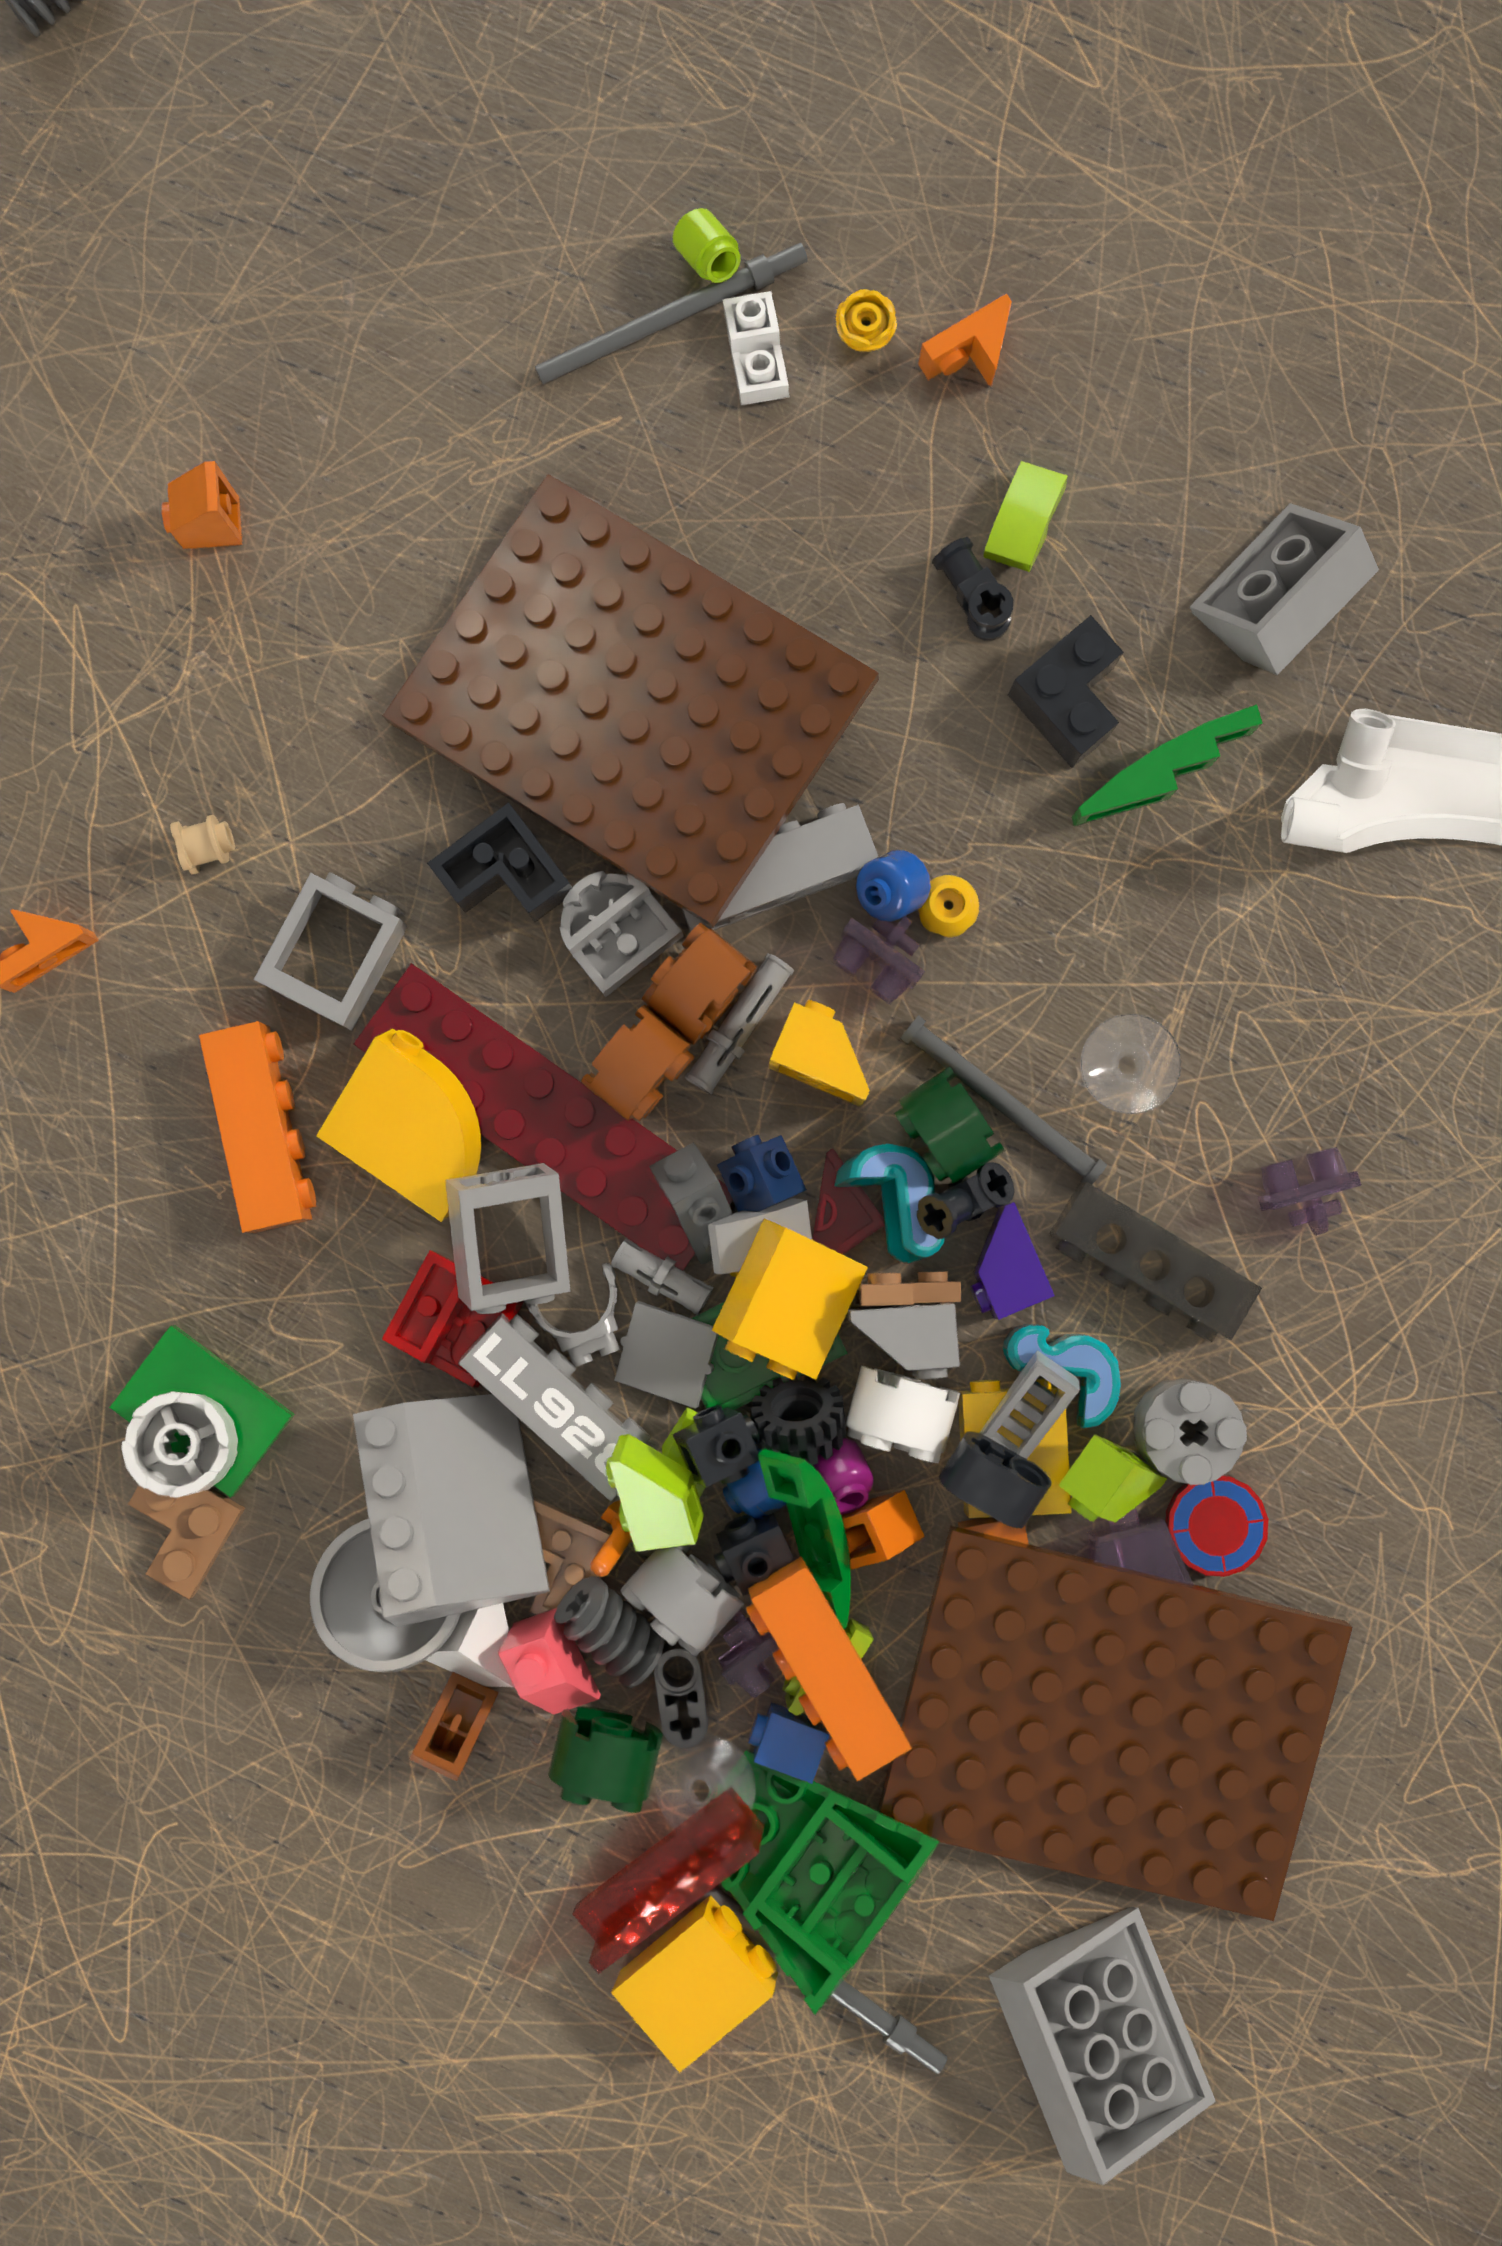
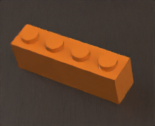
[199,1021,316,1233]
[746,1556,912,1781]

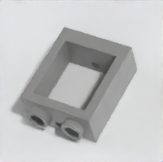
[253,872,408,1031]
[445,1163,570,1314]

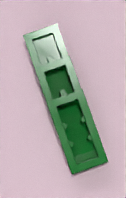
[1071,704,1263,827]

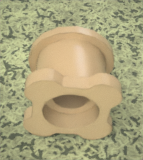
[170,815,235,875]

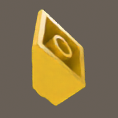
[769,1000,870,1107]

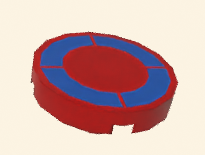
[1165,1475,1269,1577]

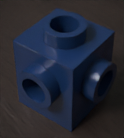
[717,1134,807,1212]

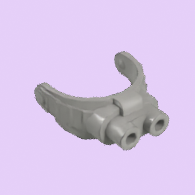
[525,1263,620,1367]

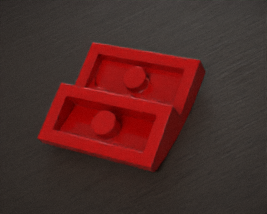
[382,1250,524,1388]

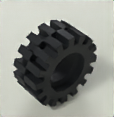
[751,1374,846,1465]

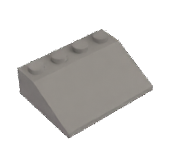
[353,1394,550,1627]
[989,1907,1216,2185]

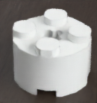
[846,1366,960,1463]
[122,1392,238,1497]

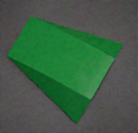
[685,1750,940,2015]

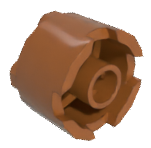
[641,923,758,1045]
[581,1004,695,1121]

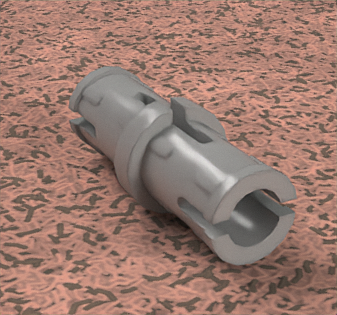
[611,1238,714,1315]

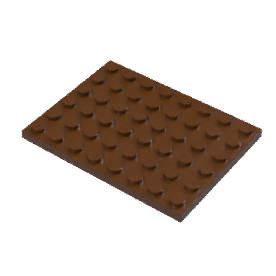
[382,474,879,928]
[877,1525,1353,1921]

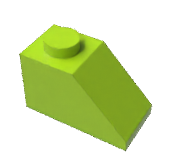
[1058,1435,1167,1523]

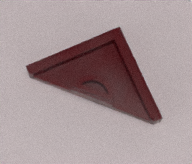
[812,1148,885,1255]

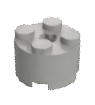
[1133,1378,1247,1485]
[621,1545,744,1656]

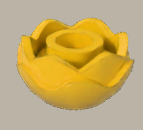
[836,289,897,352]
[918,875,979,938]

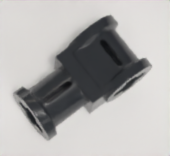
[932,537,1013,641]
[916,1162,1014,1239]

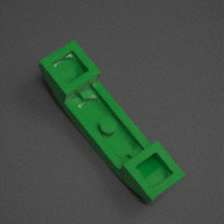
[758,1449,851,1630]

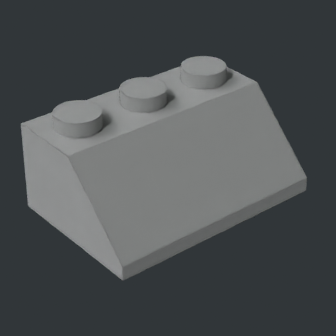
[1190,503,1379,675]

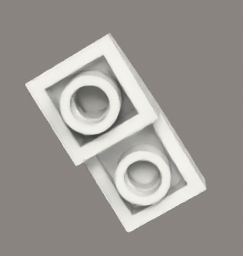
[723,291,789,406]

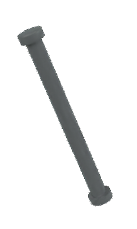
[900,1015,1107,1188]

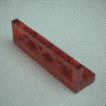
[573,1786,764,1974]

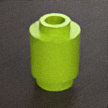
[673,208,741,283]

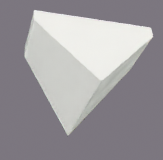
[426,1603,514,1687]

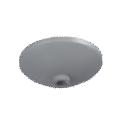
[310,1519,461,1673]

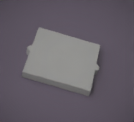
[614,1301,719,1409]

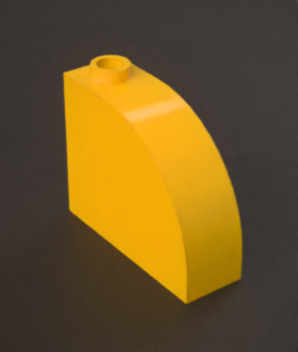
[316,1029,481,1222]

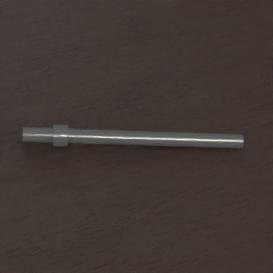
[534,242,808,385]
[685,1872,948,2075]

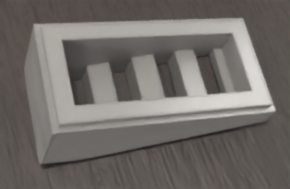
[980,1351,1080,1459]

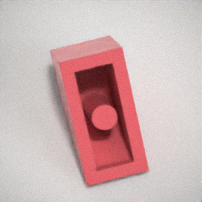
[498,1608,601,1715]

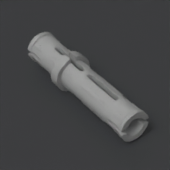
[685,953,794,1095]

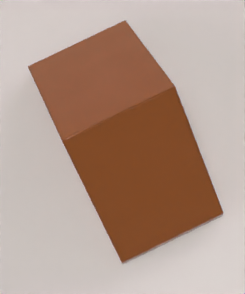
[409,1672,499,1781]

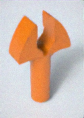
[590,1499,633,1577]

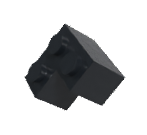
[1008,615,1124,768]
[427,803,572,922]

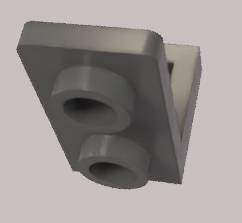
[649,1142,733,1264]

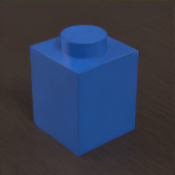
[748,1702,830,1784]

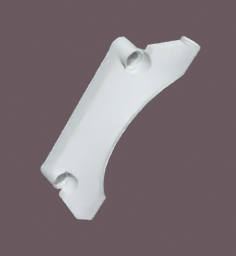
[1281,709,1502,853]

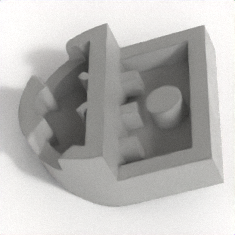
[559,871,684,998]

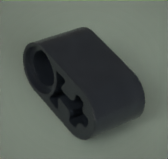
[939,1431,1051,1528]
[654,1641,709,1748]

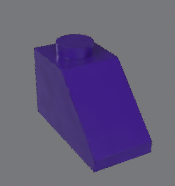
[970,1202,1055,1320]

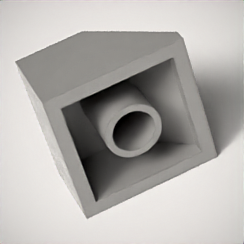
[846,1302,960,1379]

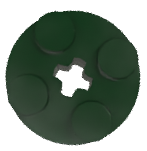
[894,1066,1006,1184]
[548,1707,663,1813]

